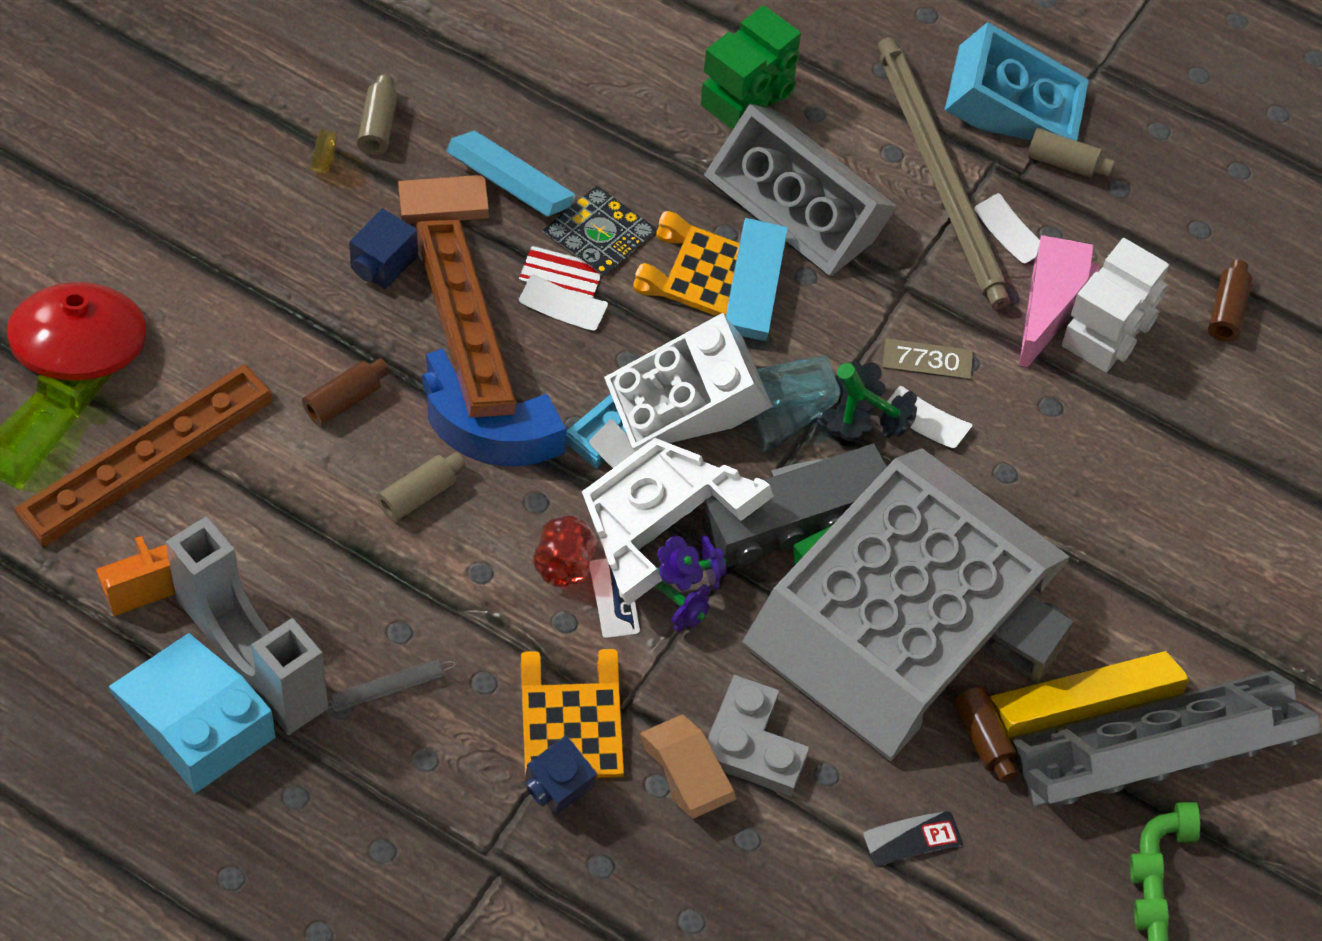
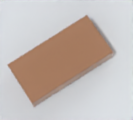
[398,175,489,224]

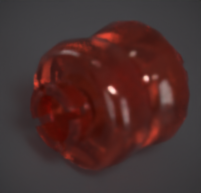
[532,516,598,587]

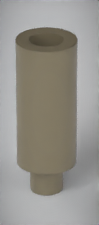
[357,75,398,155]
[1027,128,1115,178]
[377,452,466,522]

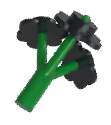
[821,361,917,441]

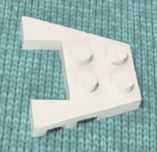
[582,438,774,605]

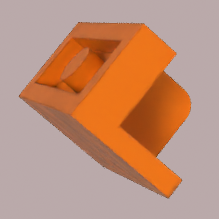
[96,536,176,617]

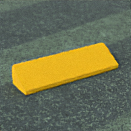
[989,651,1189,738]

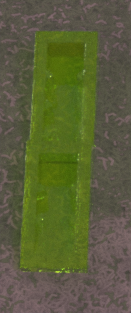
[0,373,113,490]

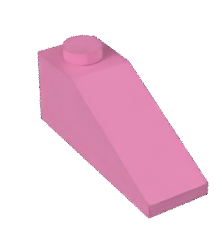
[1019,235,1099,367]

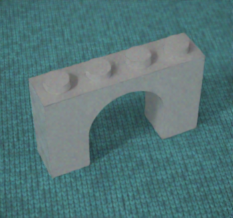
[165,516,328,735]

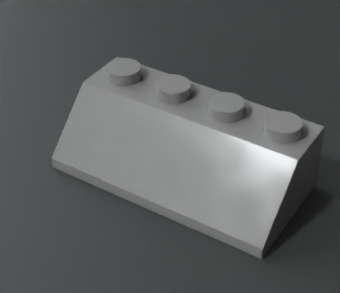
[704,104,898,276]

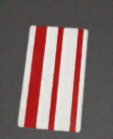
[519,246,601,298]

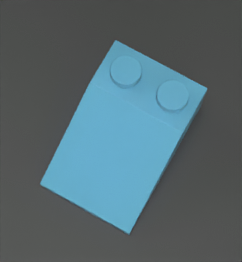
[945,22,1089,141]
[108,633,276,793]

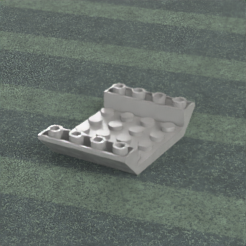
[742,449,1070,762]

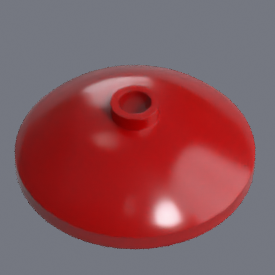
[7,282,146,380]

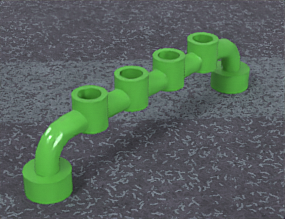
[1130,802,1200,941]

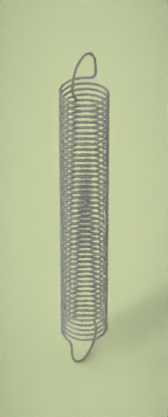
[324,659,456,712]

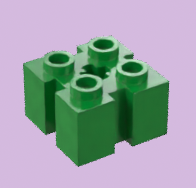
[700,5,801,130]

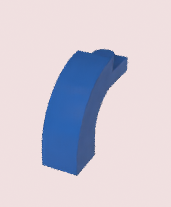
[422,348,566,466]

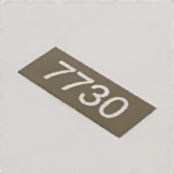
[882,338,973,379]

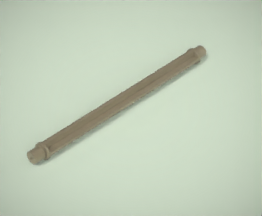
[878,37,1010,310]

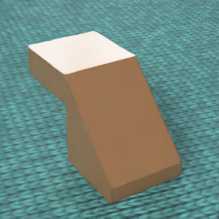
[639,714,736,819]

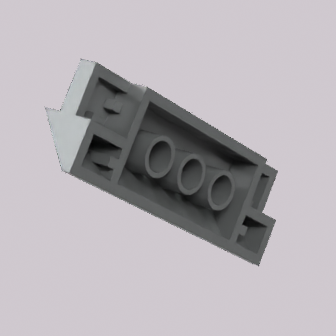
[1010,670,1321,807]

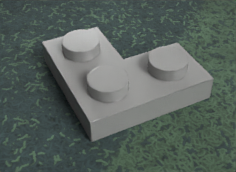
[707,675,809,797]

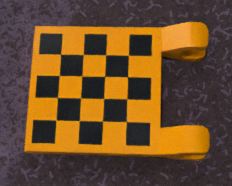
[633,211,739,316]
[521,649,624,781]

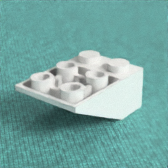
[604,313,773,451]

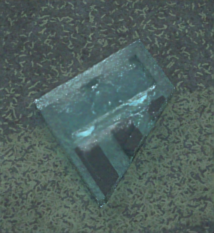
[752,355,840,453]

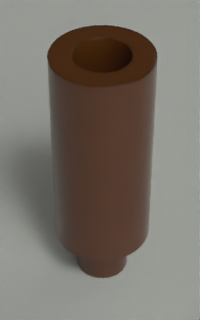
[1208,260,1253,342]
[302,358,390,426]
[953,687,1018,783]

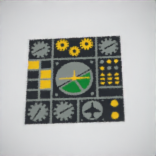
[542,185,657,276]

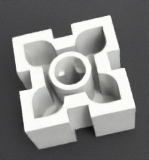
[1062,237,1169,373]

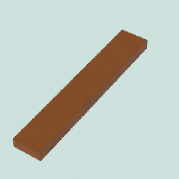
[416,220,516,418]
[14,363,273,548]

